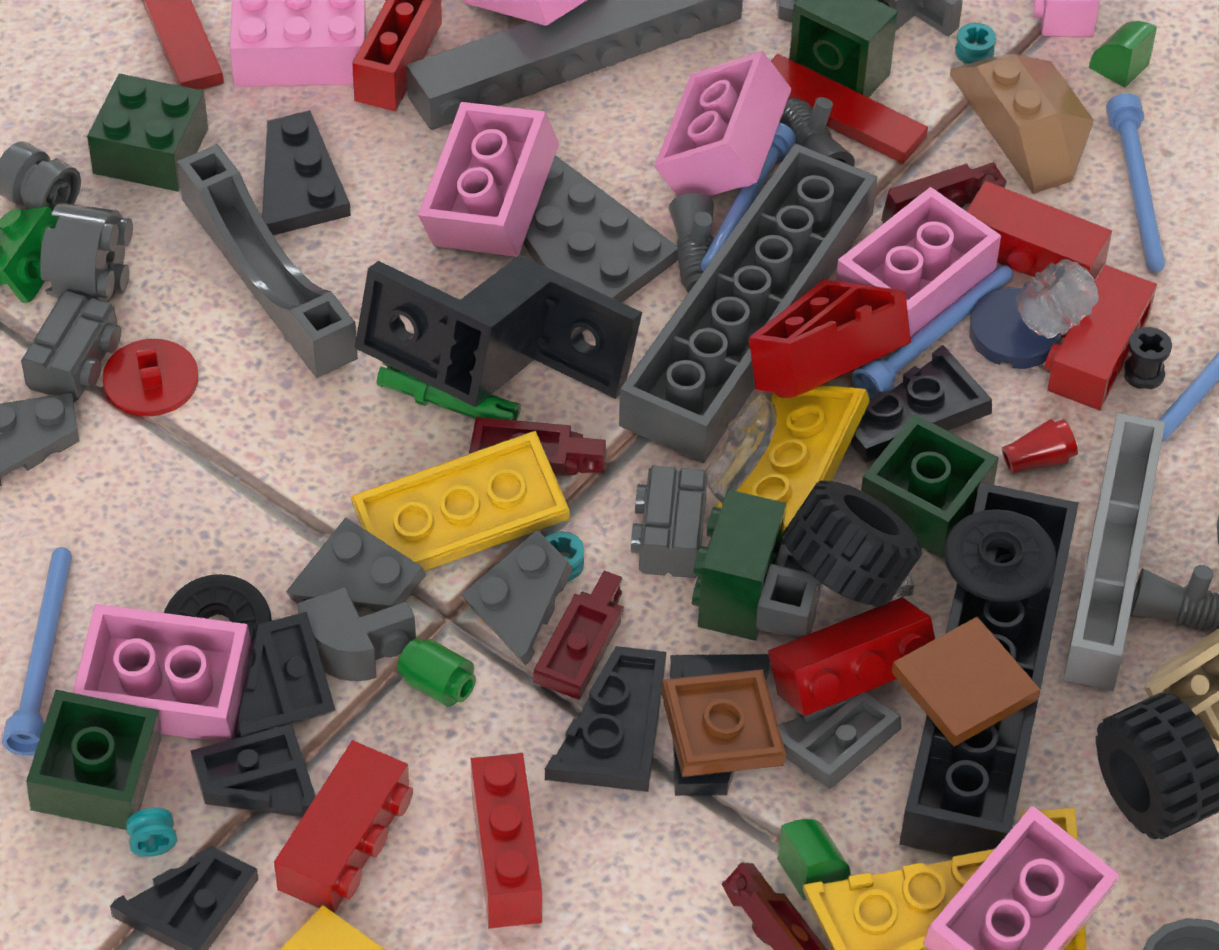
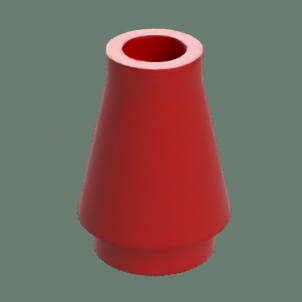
[1001,419,1078,474]

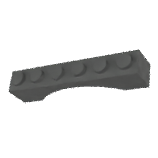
[177,144,358,378]

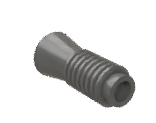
[780,97,855,167]
[669,193,714,293]
[1130,565,1219,633]

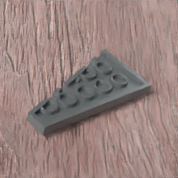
[523,155,678,332]

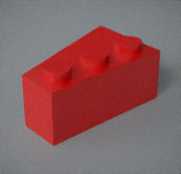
[749,279,911,398]

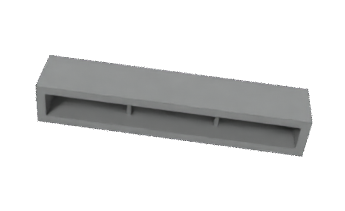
[1063,412,1166,691]

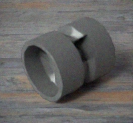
[0,141,81,218]

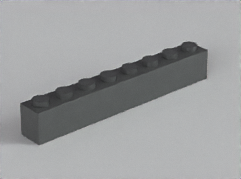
[406,0,743,130]

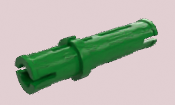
[377,362,521,421]

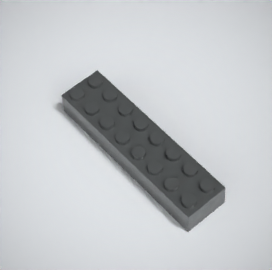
[619,143,878,463]

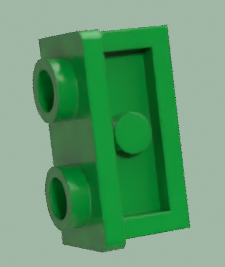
[0,206,58,303]

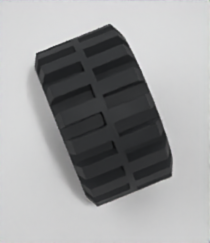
[783,480,923,607]
[1096,693,1219,840]

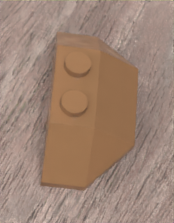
[950,54,1094,194]

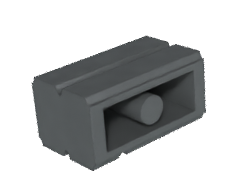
[21,290,121,403]
[630,465,708,578]

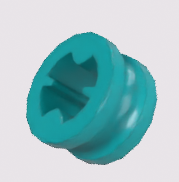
[955,23,996,64]
[545,531,584,581]
[126,808,177,857]

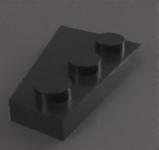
[545,646,667,792]

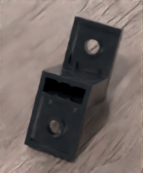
[355,255,642,407]

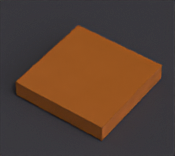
[892,617,1040,746]
[660,669,787,777]

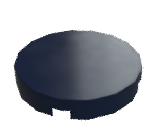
[969,287,1063,369]

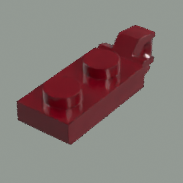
[881,162,1007,224]
[469,417,607,476]
[533,570,624,700]
[721,862,827,950]

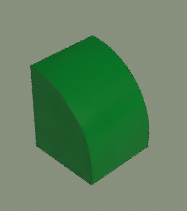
[1089,21,1157,88]
[778,819,851,900]

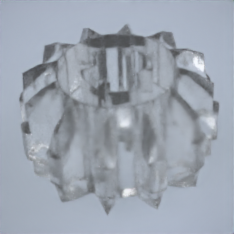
[1016,259,1100,339]

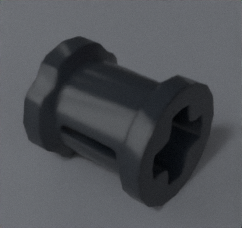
[1123,327,1172,389]

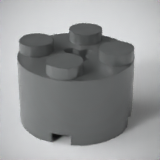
[40,203,133,303]

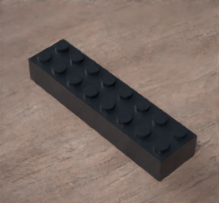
[899,482,1079,857]

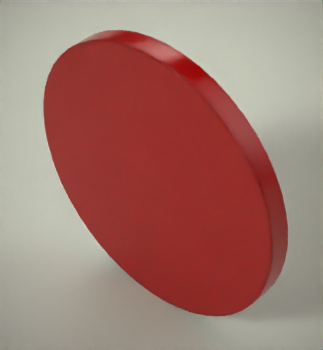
[102,339,199,416]

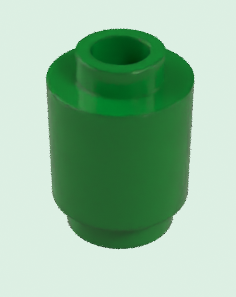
[397,638,476,707]

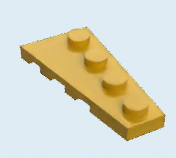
[803,849,995,950]

